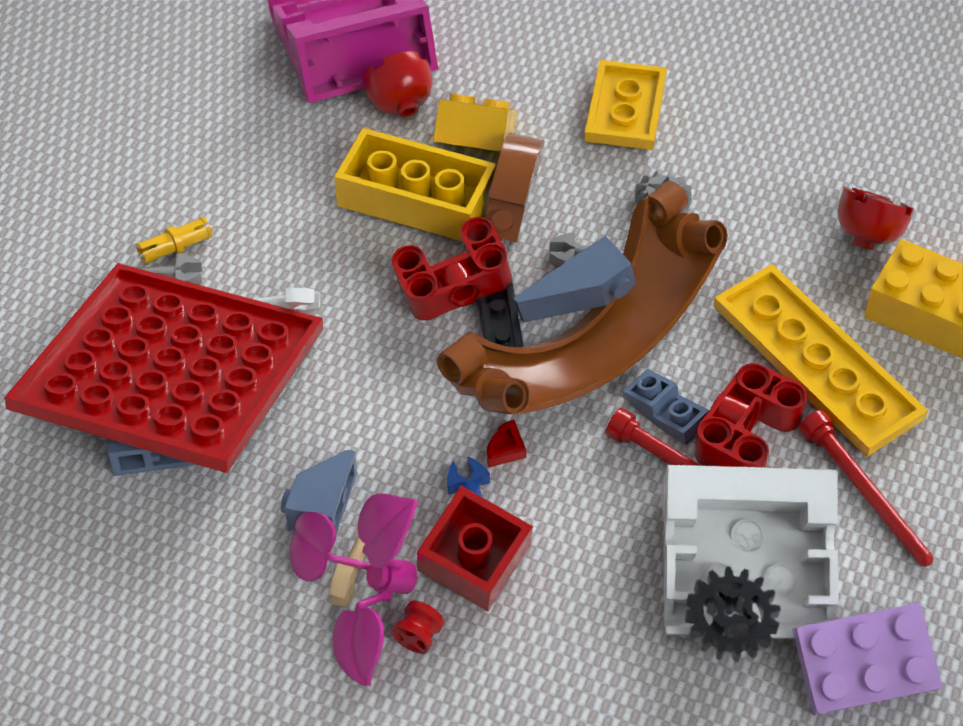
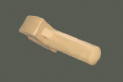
[328,536,367,608]

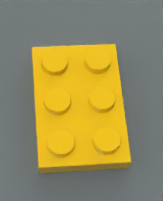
[584,60,667,150]

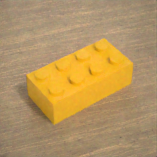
[334,128,497,242]
[864,239,963,359]

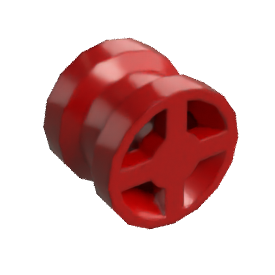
[391,600,445,654]

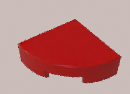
[487,419,526,468]

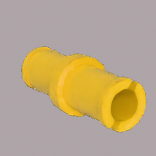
[136,216,212,265]

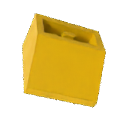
[433,93,518,152]

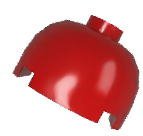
[362,51,433,117]
[837,186,915,250]

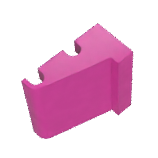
[267,0,439,103]

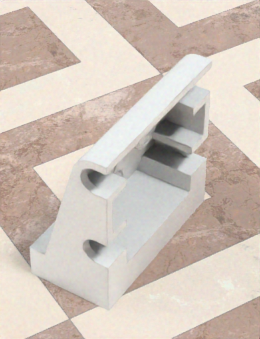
[662,465,839,640]

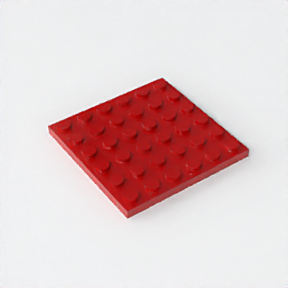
[4,263,323,473]

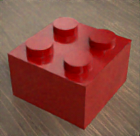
[417,486,533,612]

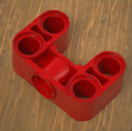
[391,217,512,321]
[694,363,807,468]

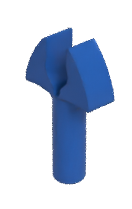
[447,457,490,498]

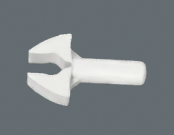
[254,288,320,314]

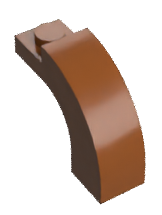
[485,132,545,243]

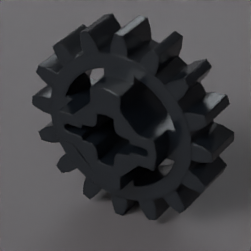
[685,567,781,662]

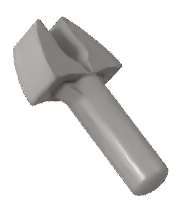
[549,232,619,268]
[137,253,203,285]

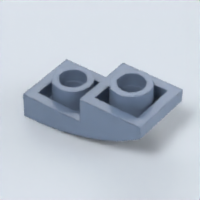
[622,369,709,444]

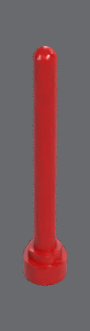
[605,408,701,466]
[798,410,933,567]

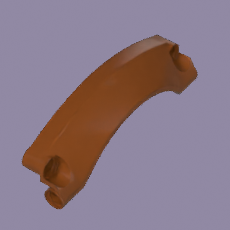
[436,181,728,415]

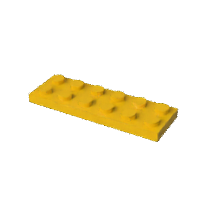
[713,264,928,457]

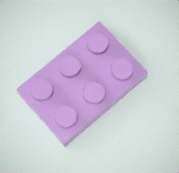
[792,603,943,715]

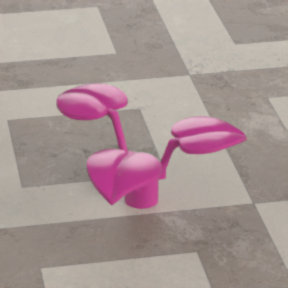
[290,493,418,686]

